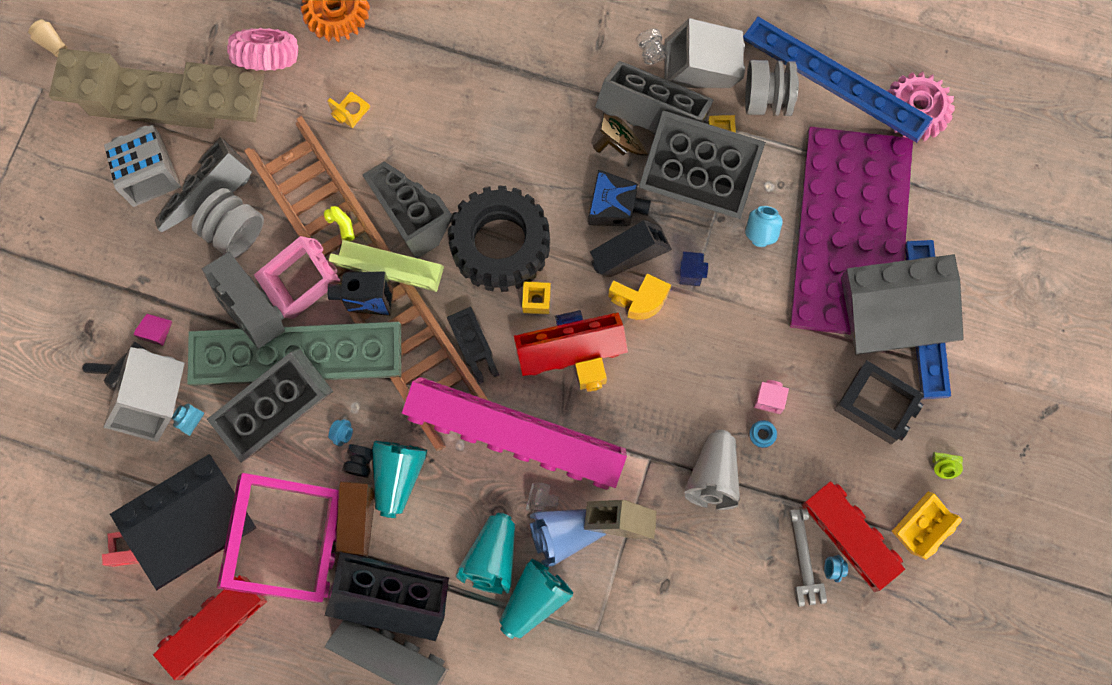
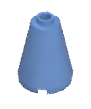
[530,509,606,568]

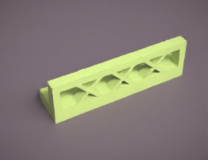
[329,240,444,292]

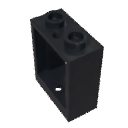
[835,360,924,444]

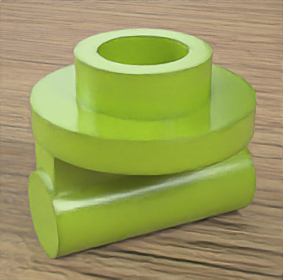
[932,452,963,479]

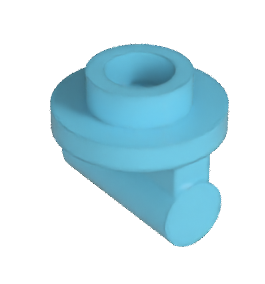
[172,403,205,436]

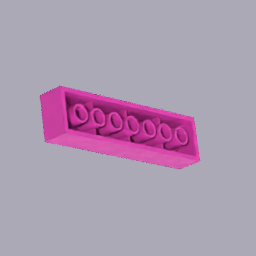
[402,377,627,490]

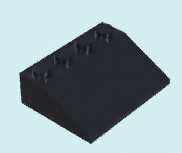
[110,454,256,591]

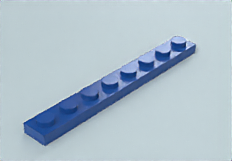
[743,17,933,143]

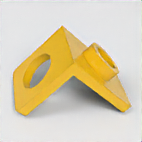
[327,92,370,128]

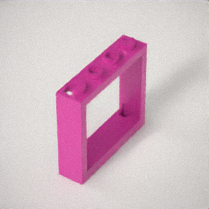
[217,473,339,603]

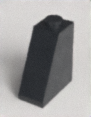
[590,220,672,277]

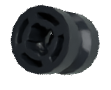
[342,444,373,478]

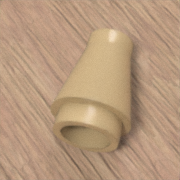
[28,19,67,57]

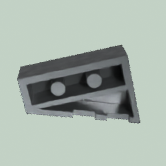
[202,252,285,349]

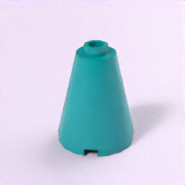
[372,441,427,518]
[456,513,515,594]
[499,558,574,639]

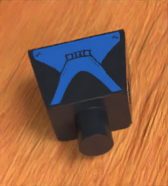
[588,170,651,226]
[327,271,393,316]

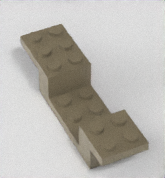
[49,49,265,129]

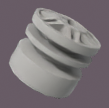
[745,60,799,116]
[192,188,264,258]

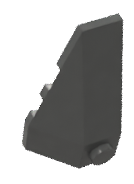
[155,137,252,232]
[362,161,452,259]

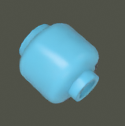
[745,206,783,247]

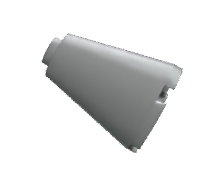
[684,430,740,510]

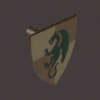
[593,112,648,156]

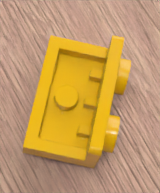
[892,491,962,560]

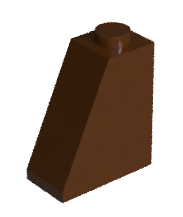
[336,482,375,557]

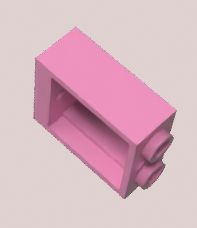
[254,236,340,319]

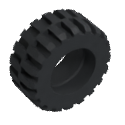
[448,185,550,292]

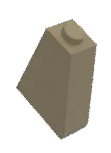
[584,500,657,539]

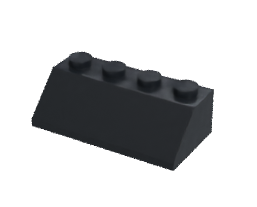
[324,552,449,641]

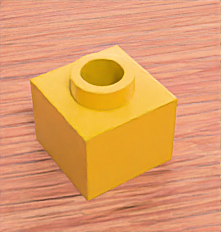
[522,282,551,314]
[575,358,607,392]

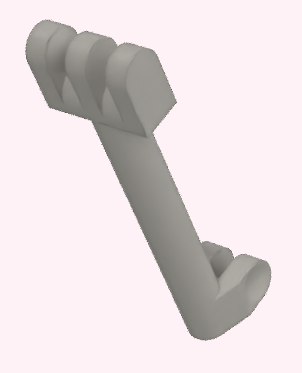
[789,508,827,607]

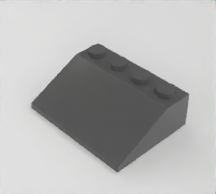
[639,111,766,219]
[841,254,964,355]

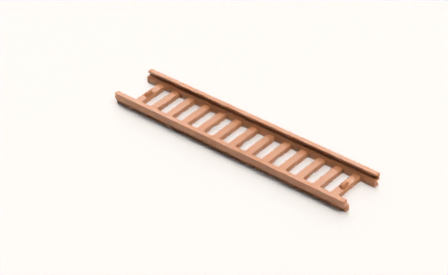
[244,116,489,451]

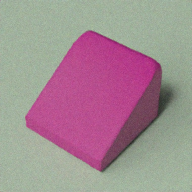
[133,314,172,346]

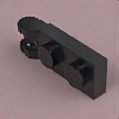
[447,307,499,384]

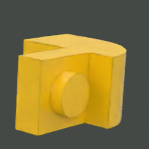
[608,274,671,320]

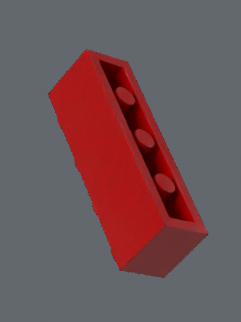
[514,312,628,376]
[801,481,906,592]
[153,575,268,680]

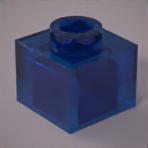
[679,251,708,286]

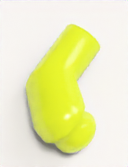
[324,206,355,242]

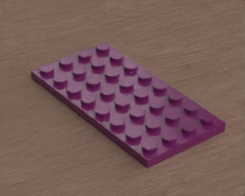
[790,127,913,335]

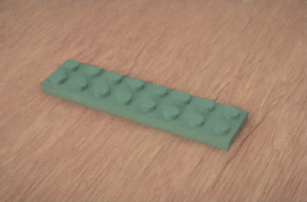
[187,322,401,386]

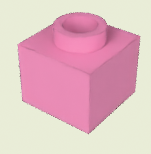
[754,380,789,414]

